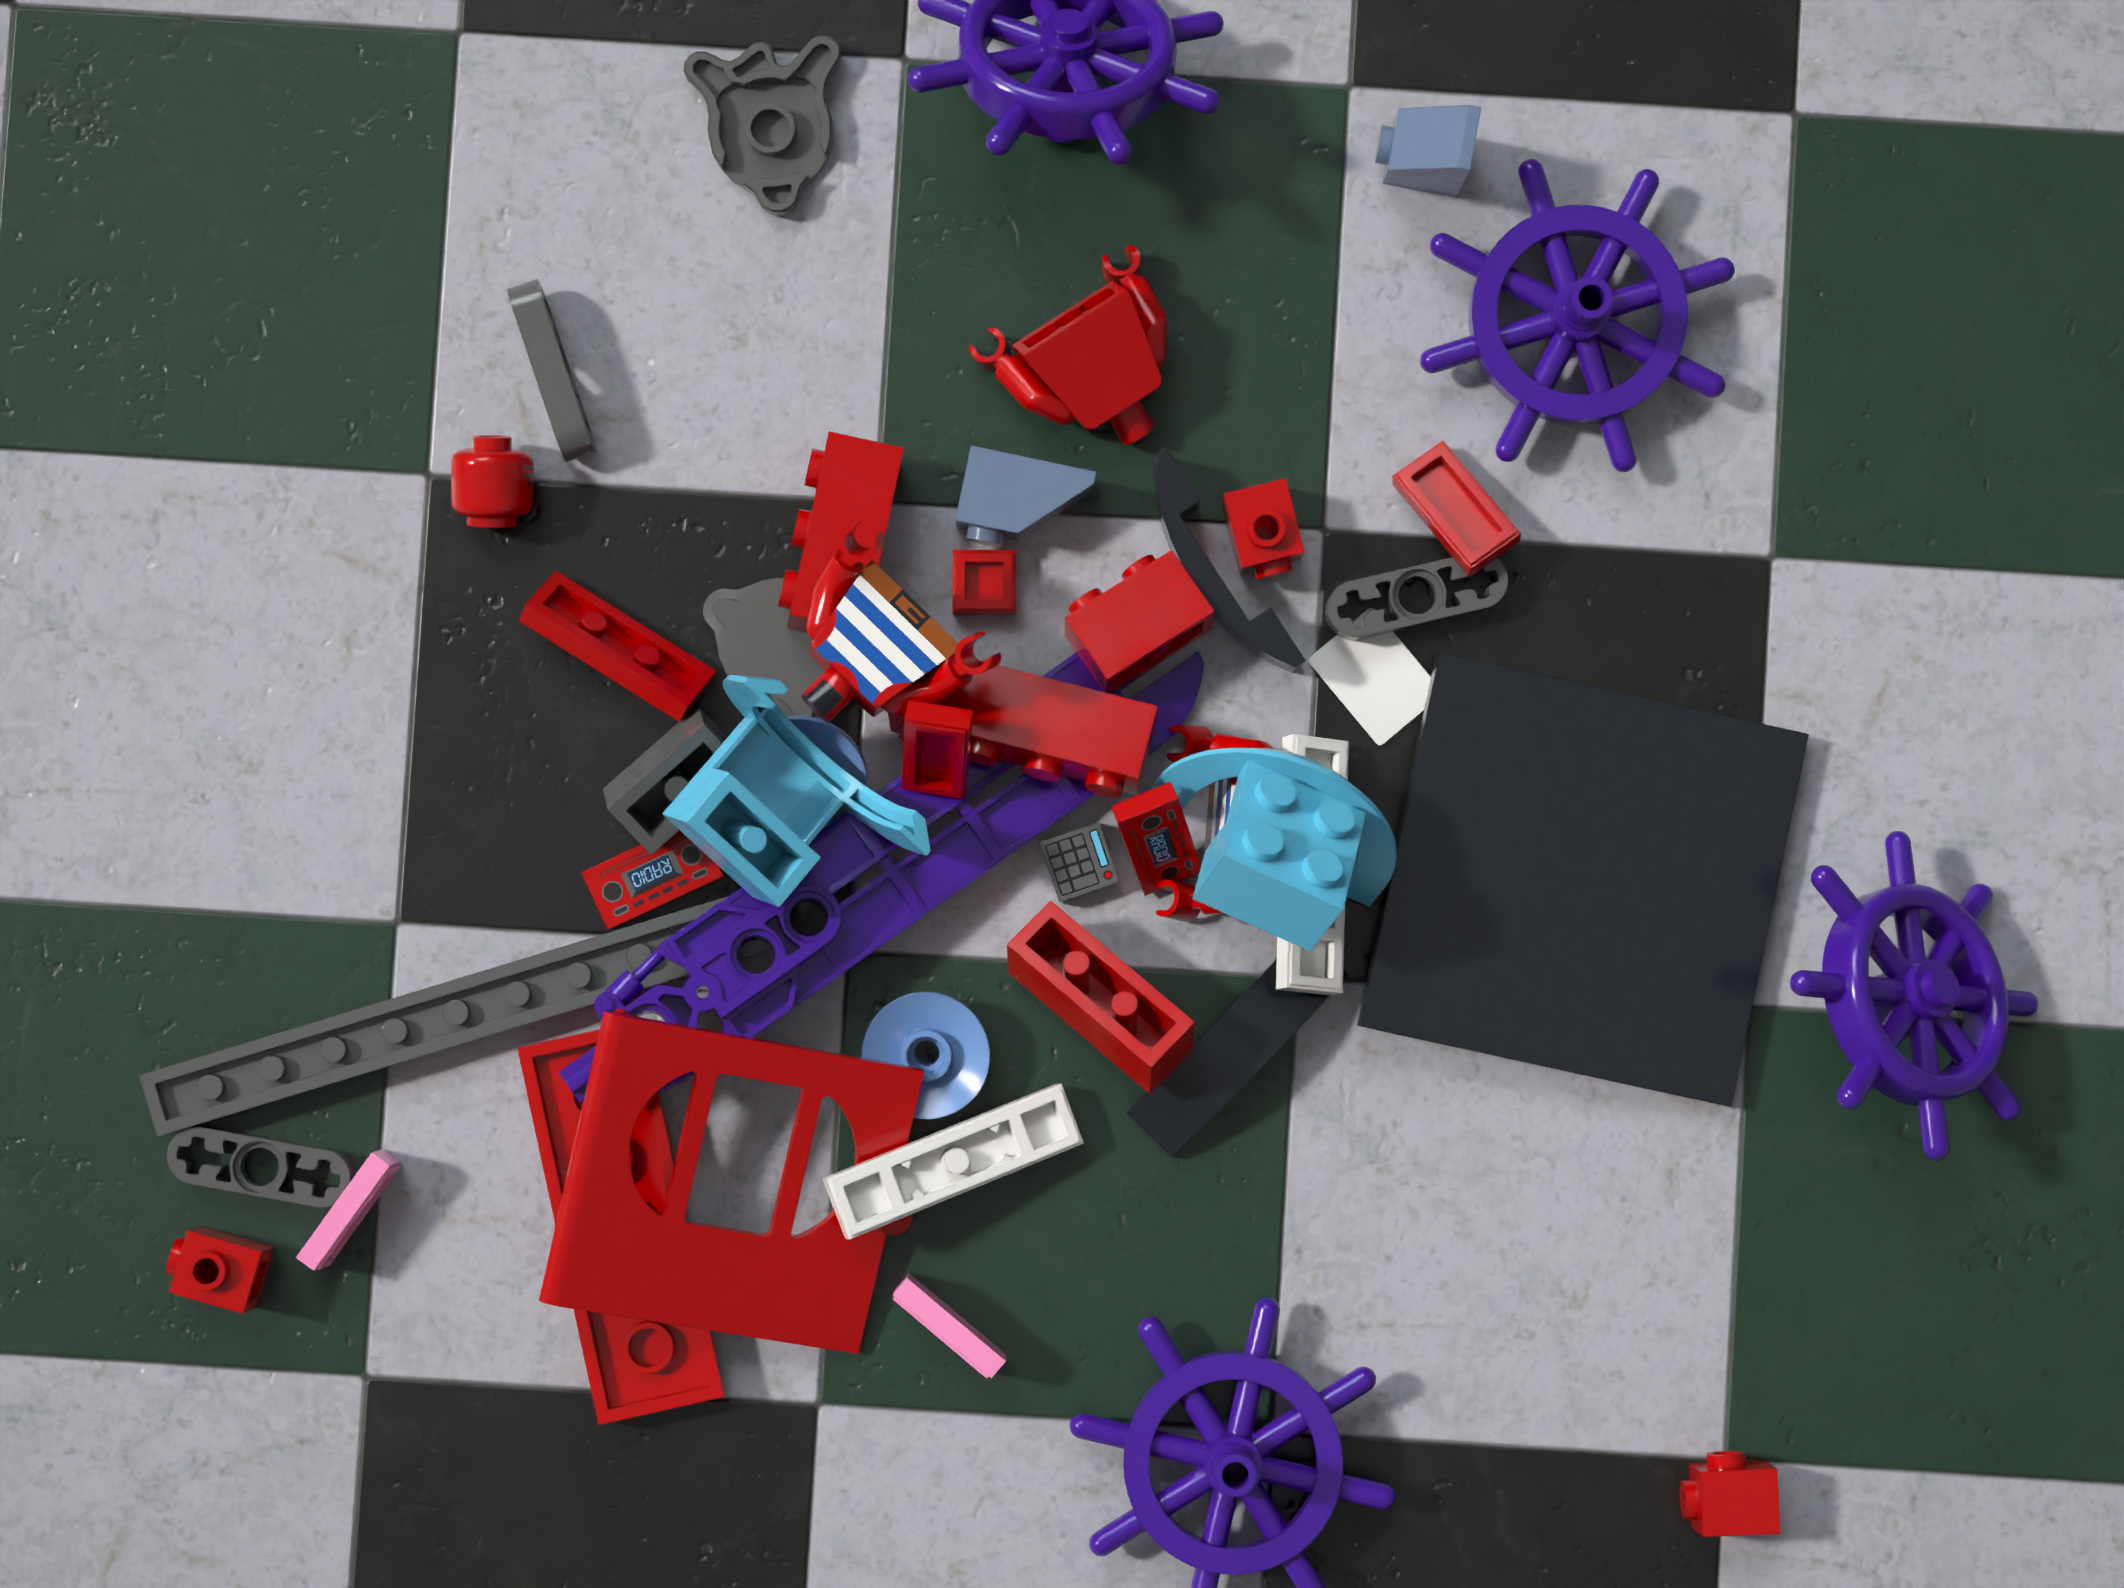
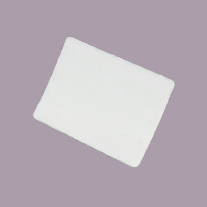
[1308,608,1431,745]

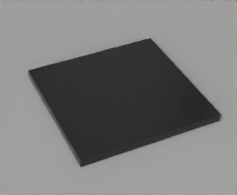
[1357,652,1809,1107]

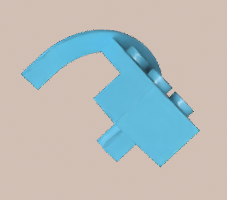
[662,675,931,907]
[1150,748,1397,951]

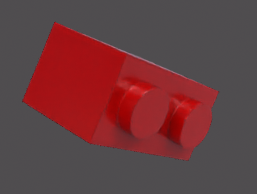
[1065,550,1214,694]

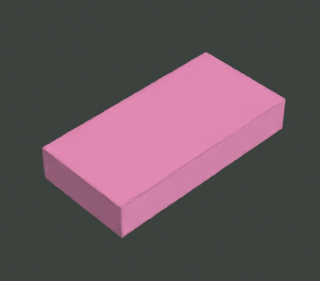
[296,1149,401,1271]
[893,1273,1007,1378]

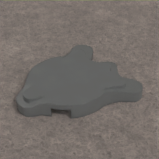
[683,35,842,216]
[703,578,824,719]

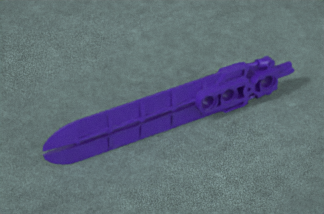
[558,651,1204,1104]

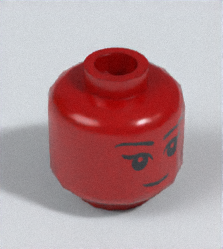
[451,435,534,528]

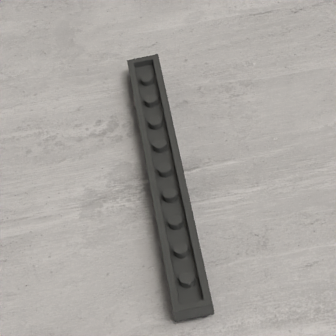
[139,896,772,1137]

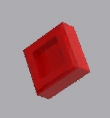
[952,550,1016,615]

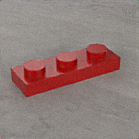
[519,571,716,722]

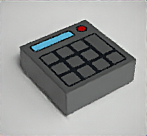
[1039,822,1119,903]

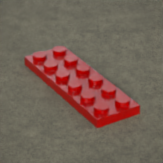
[517,1029,726,1425]

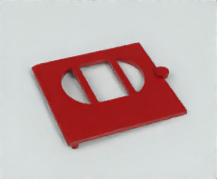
[539,1008,924,1354]

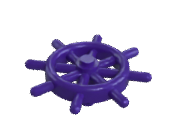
[908,0,1224,165]
[1420,159,1735,472]
[1790,831,2038,1161]
[1069,1297,1396,1588]

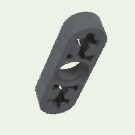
[507,279,597,462]
[1325,557,1508,640]
[167,1126,356,1208]

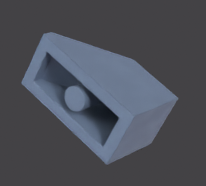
[1375,105,1482,197]
[955,446,1096,547]

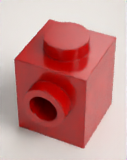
[1221,478,1305,581]
[166,1226,275,1314]
[1680,1451,1780,1537]

